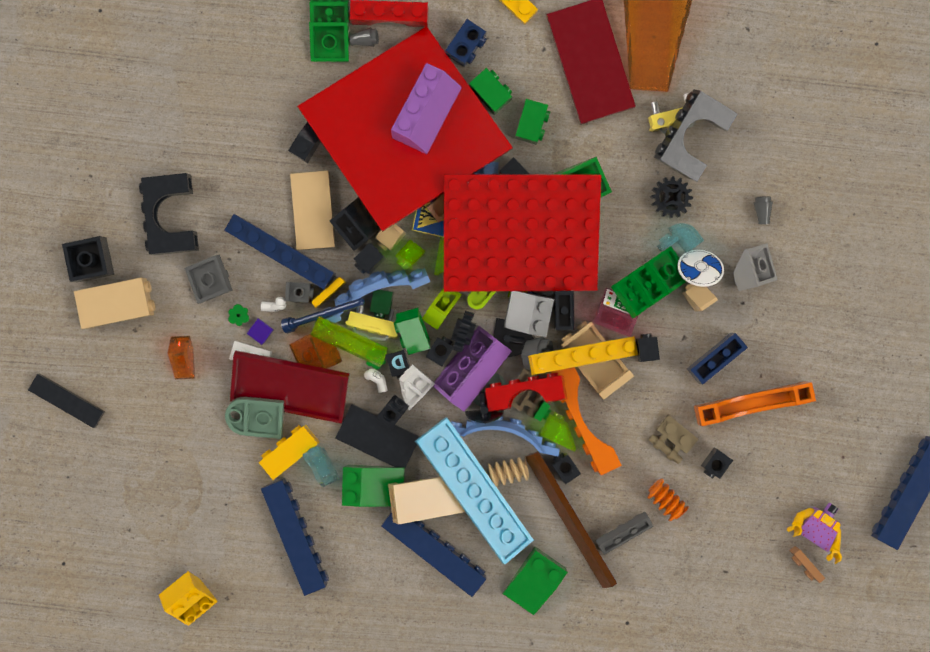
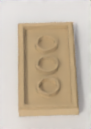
[290,171,335,250]

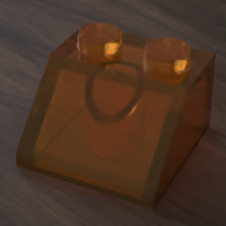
[289,327,343,369]

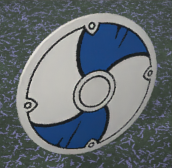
[678,250,724,287]

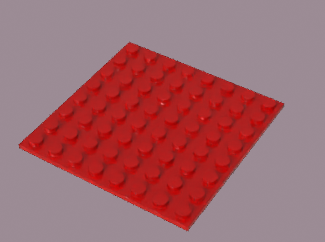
[297,26,513,232]

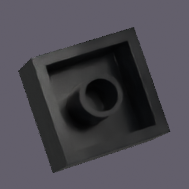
[62,236,114,283]

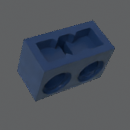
[445,19,487,67]

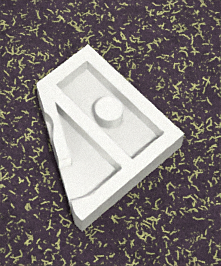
[399,365,435,410]

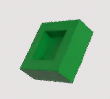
[533,400,551,421]

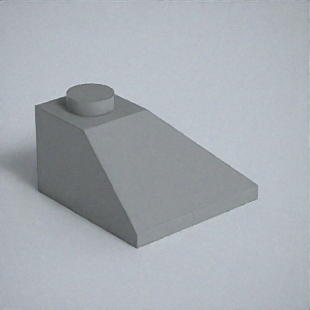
[733,243,778,291]

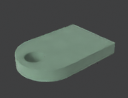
[225,397,284,439]

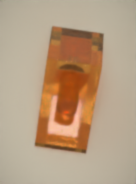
[168,336,195,380]

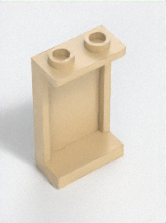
[74,277,156,329]
[560,320,634,400]
[388,476,465,524]

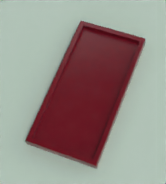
[546,0,636,125]
[230,350,350,424]

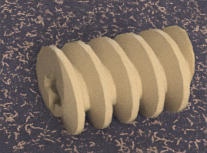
[488,457,529,487]

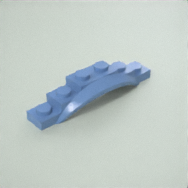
[321,268,430,327]
[451,416,560,456]

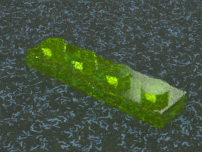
[310,316,388,367]

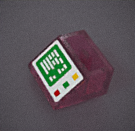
[592,287,638,337]

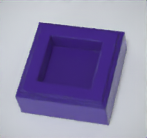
[247,318,274,345]

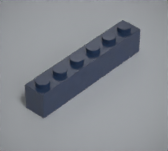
[224,214,336,290]
[871,436,930,550]
[261,478,329,596]
[381,511,486,597]

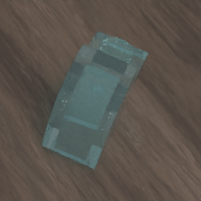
[657,223,704,253]
[302,445,340,487]

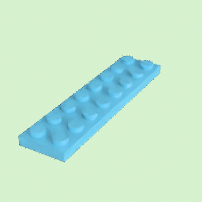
[415,418,534,564]

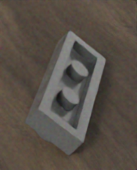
[595,512,654,555]

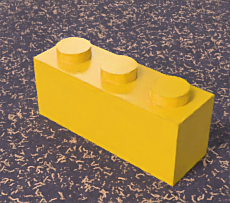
[258,425,320,480]

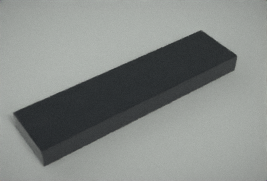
[28,373,105,428]

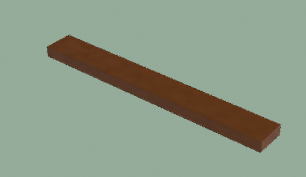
[525,451,617,588]

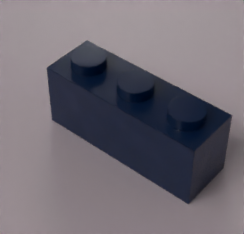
[687,333,748,385]

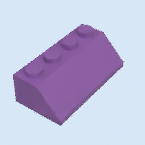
[391,63,461,154]
[433,326,512,412]

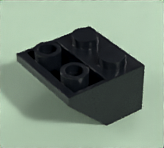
[329,197,380,251]

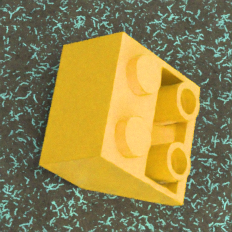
[159,571,218,626]

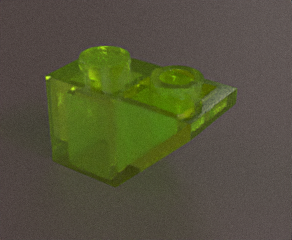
[395,239,426,270]

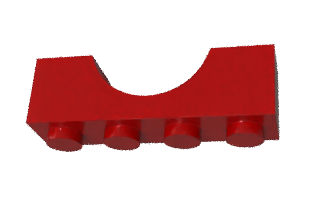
[350,0,429,27]
[485,373,567,412]

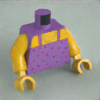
[787,503,842,564]

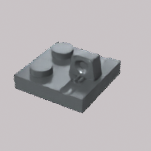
[185,254,233,304]

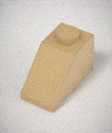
[376,224,406,251]
[682,283,718,311]

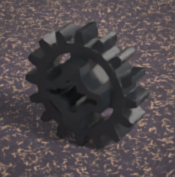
[650,176,693,219]
[451,311,476,353]

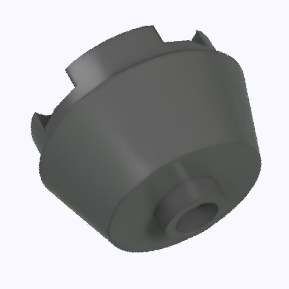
[521,337,554,375]

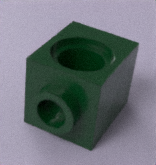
[370,289,394,318]

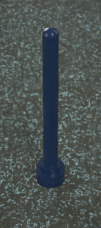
[281,298,365,334]

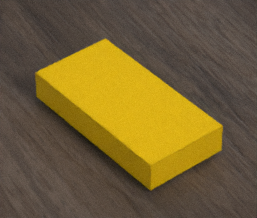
[312,277,346,308]

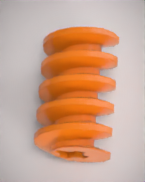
[647,478,689,521]

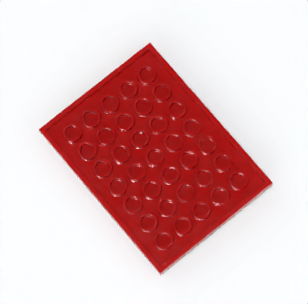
[443,174,601,292]

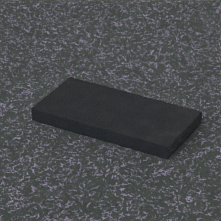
[335,404,420,468]

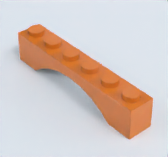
[551,367,622,475]
[694,381,816,426]

